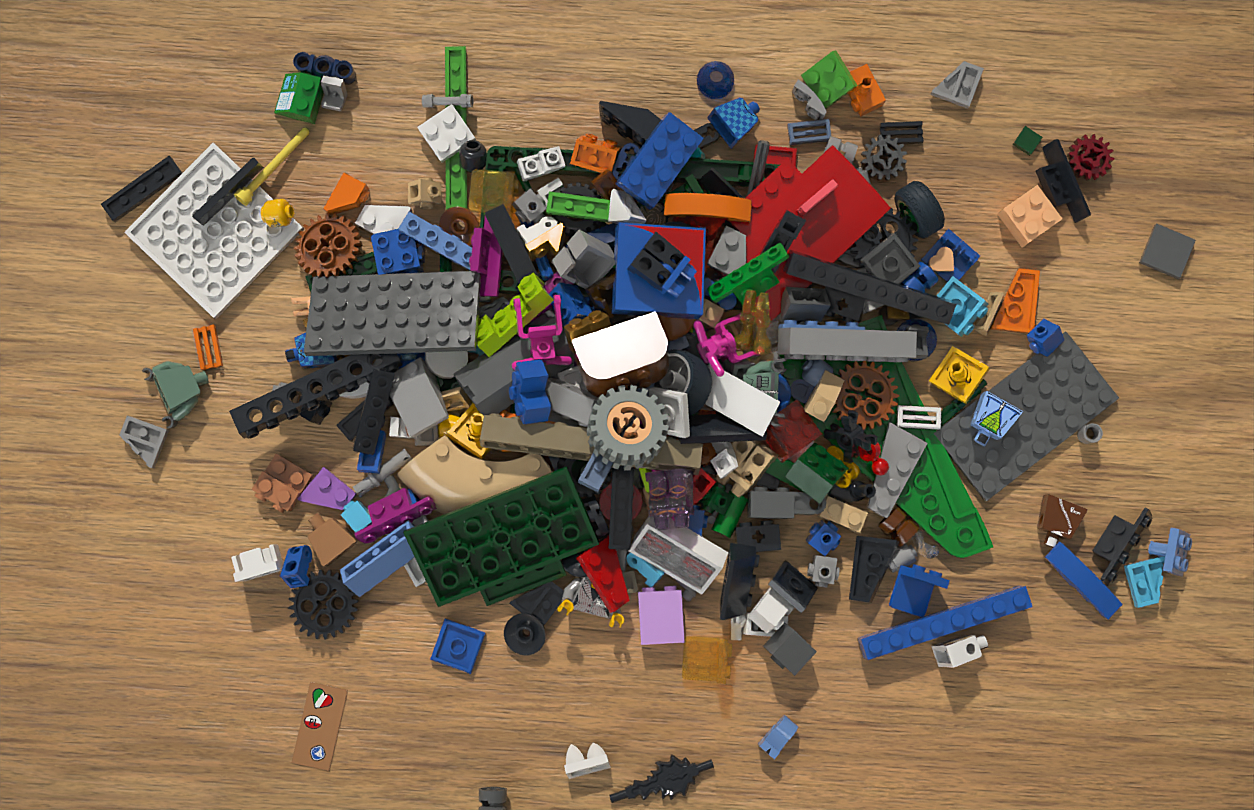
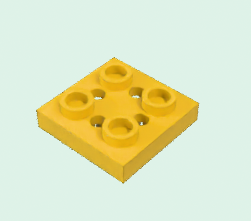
[929,346,990,404]
[447,403,491,460]

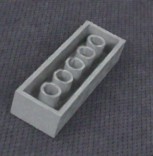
[778,328,917,362]

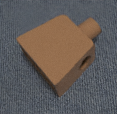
[308,513,360,567]

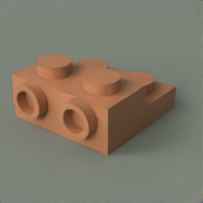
[251,453,314,513]

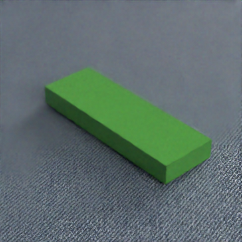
[546,191,610,223]

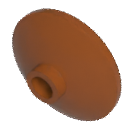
[439,207,480,246]

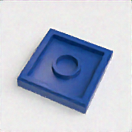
[430,618,486,674]

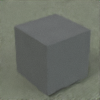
[763,622,817,676]

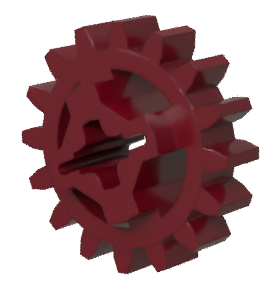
[1066,134,1114,181]

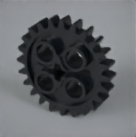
[850,208,918,272]
[288,569,359,640]

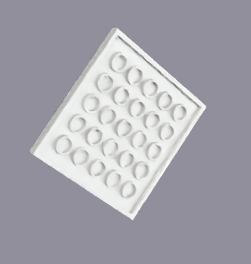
[124,143,304,319]

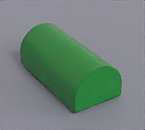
[711,491,748,539]

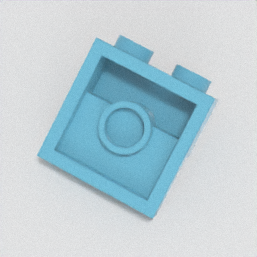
[937,276,989,337]

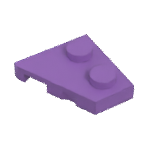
[298,467,357,510]

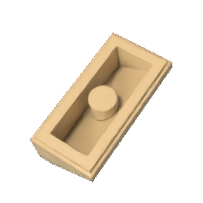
[974,292,1004,336]

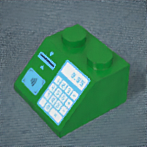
[274,72,324,124]

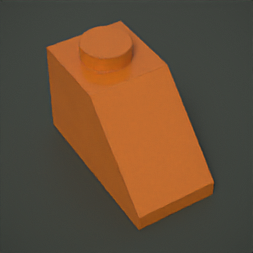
[323,173,369,215]

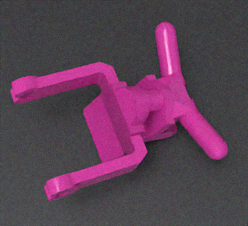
[512,295,572,370]
[693,311,766,377]

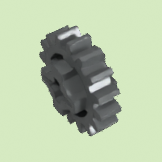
[861,135,907,181]

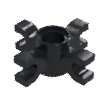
[824,410,877,464]

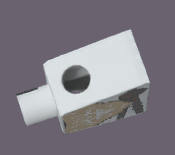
[931,635,988,668]

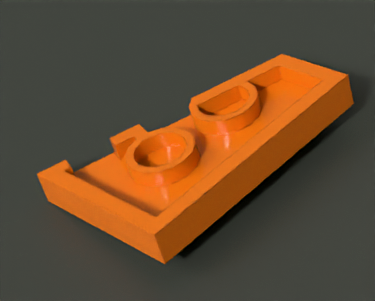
[990,268,1040,334]

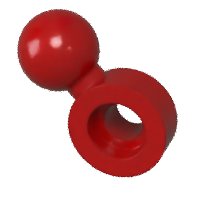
[858,442,889,476]

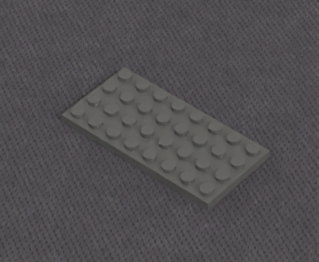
[304,271,481,356]
[934,331,1119,501]

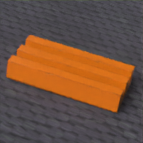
[193,324,223,371]

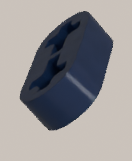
[613,143,640,181]

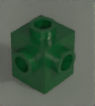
[698,481,734,516]

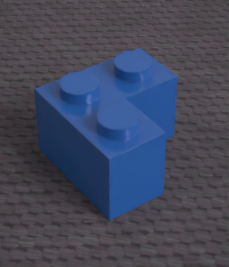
[509,359,551,424]

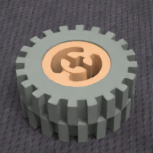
[587,385,669,470]

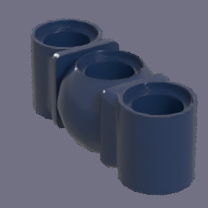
[293,52,356,85]

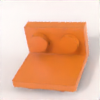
[570,133,622,173]

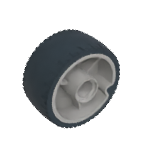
[654,349,712,416]

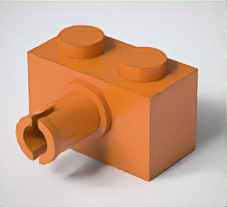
[847,64,886,117]

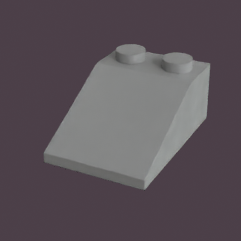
[390,357,449,438]

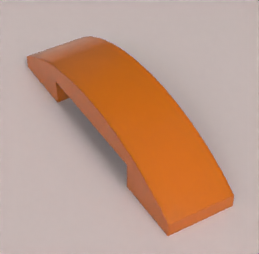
[664,193,751,222]

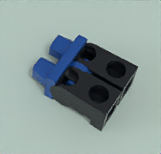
[627,232,697,298]

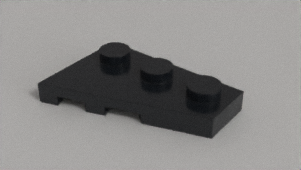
[849,536,900,603]

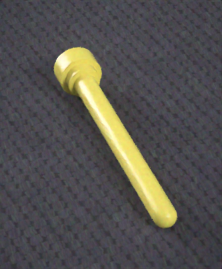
[234,128,309,206]

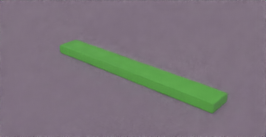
[445,46,467,210]

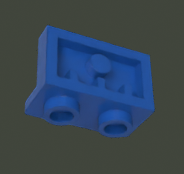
[549,282,592,327]

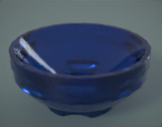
[697,61,734,99]

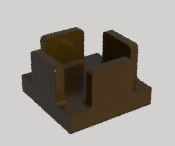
[585,269,635,324]

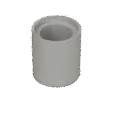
[1077,423,1103,444]

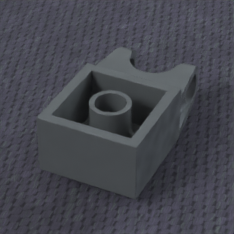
[747,487,826,519]

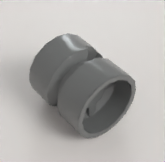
[478,787,507,810]

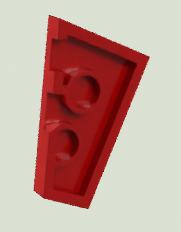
[577,535,630,613]

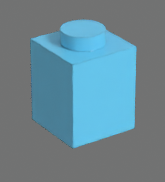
[340,500,372,532]

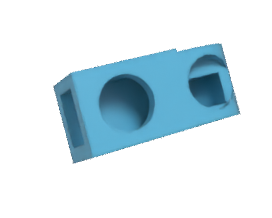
[626,552,667,587]

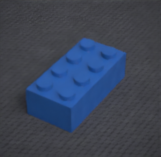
[615,112,704,210]

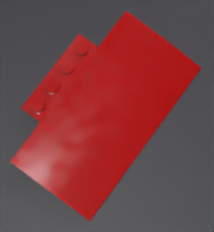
[714,145,891,325]

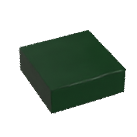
[1012,126,1043,156]

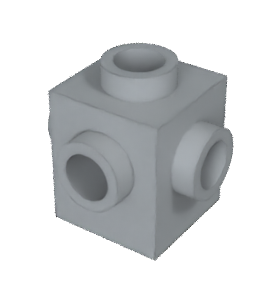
[512,188,547,224]
[807,555,839,588]

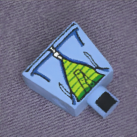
[971,391,1023,446]

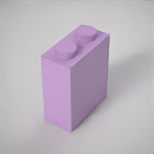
[638,586,684,645]

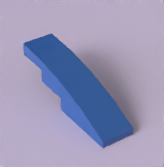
[1045,542,1123,620]

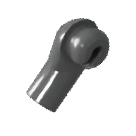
[384,475,401,498]

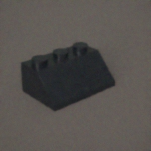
[720,543,760,620]

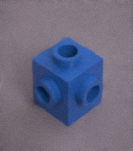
[806,520,841,556]

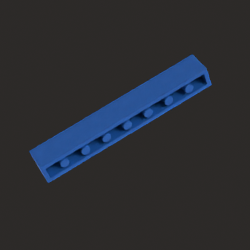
[857,585,1033,660]

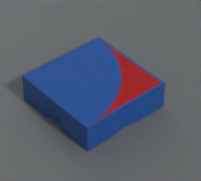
[612,222,706,319]

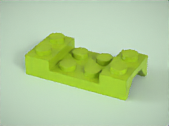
[477,272,554,357]

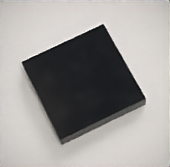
[768,560,818,613]

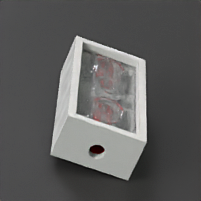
[628,510,728,594]

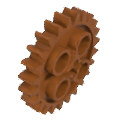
[294,213,363,278]
[832,361,899,430]

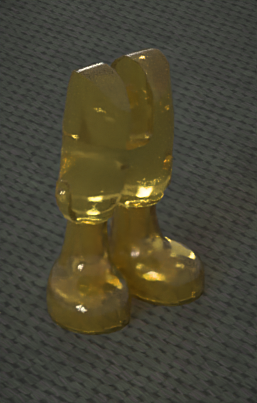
[734,290,772,354]

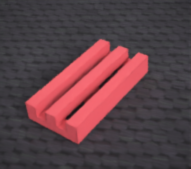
[797,179,838,216]

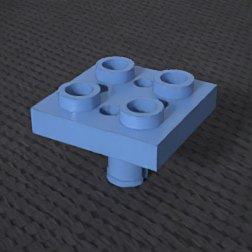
[1148,528,1192,576]

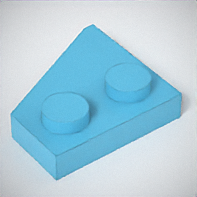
[1124,556,1165,608]

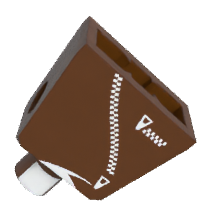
[1037,494,1088,548]

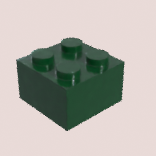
[785,442,849,503]

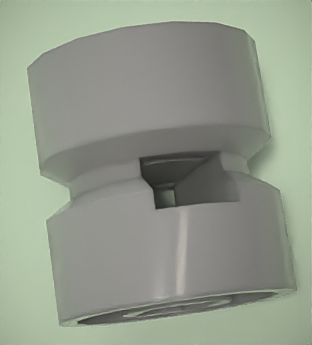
[824,136,858,164]

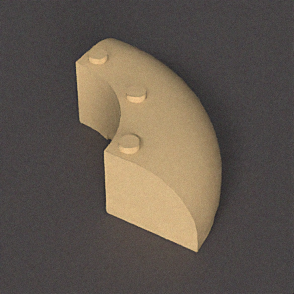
[397,435,553,515]

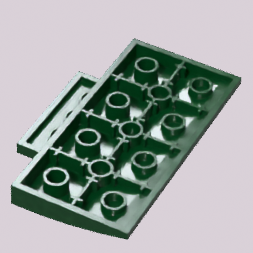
[403,467,599,607]

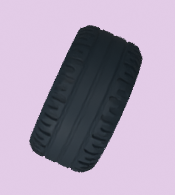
[894,181,945,239]

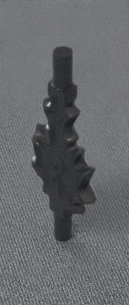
[609,755,714,803]

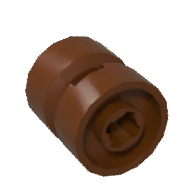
[878,507,919,547]

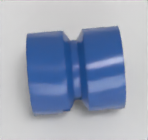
[900,262,939,292]

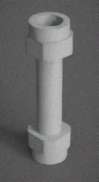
[422,94,474,108]

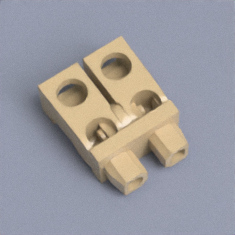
[715,441,779,497]

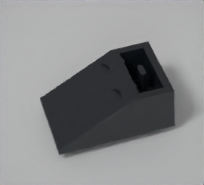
[599,101,661,149]

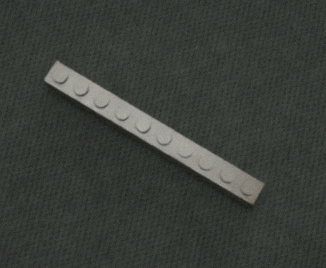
[480,414,703,475]

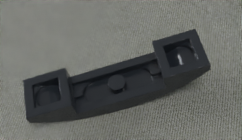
[760,210,806,296]

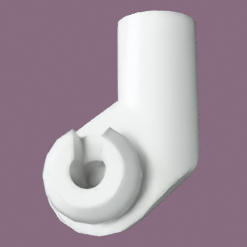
[731,615,746,640]

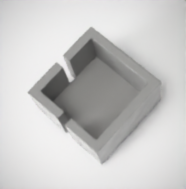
[552,230,615,289]

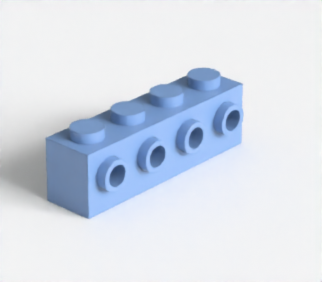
[340,520,414,597]

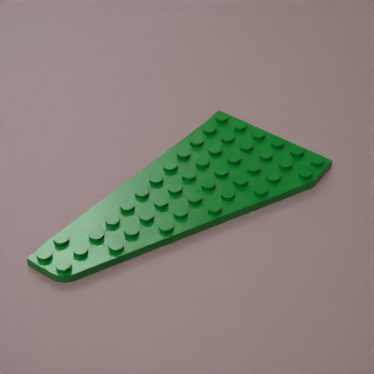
[779,315,993,558]

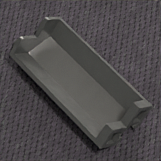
[453,307,575,416]

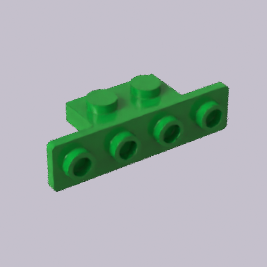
[707,243,789,305]

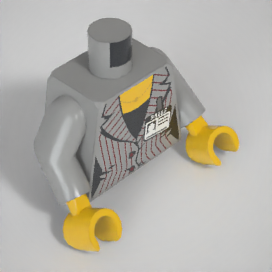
[557,577,624,628]

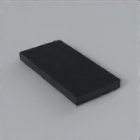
[678,414,767,444]

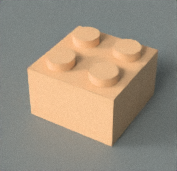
[997,185,1062,248]

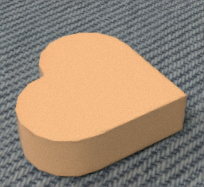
[928,247,954,272]

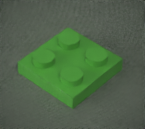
[801,50,858,109]

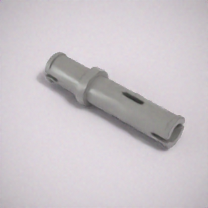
[353,449,412,498]

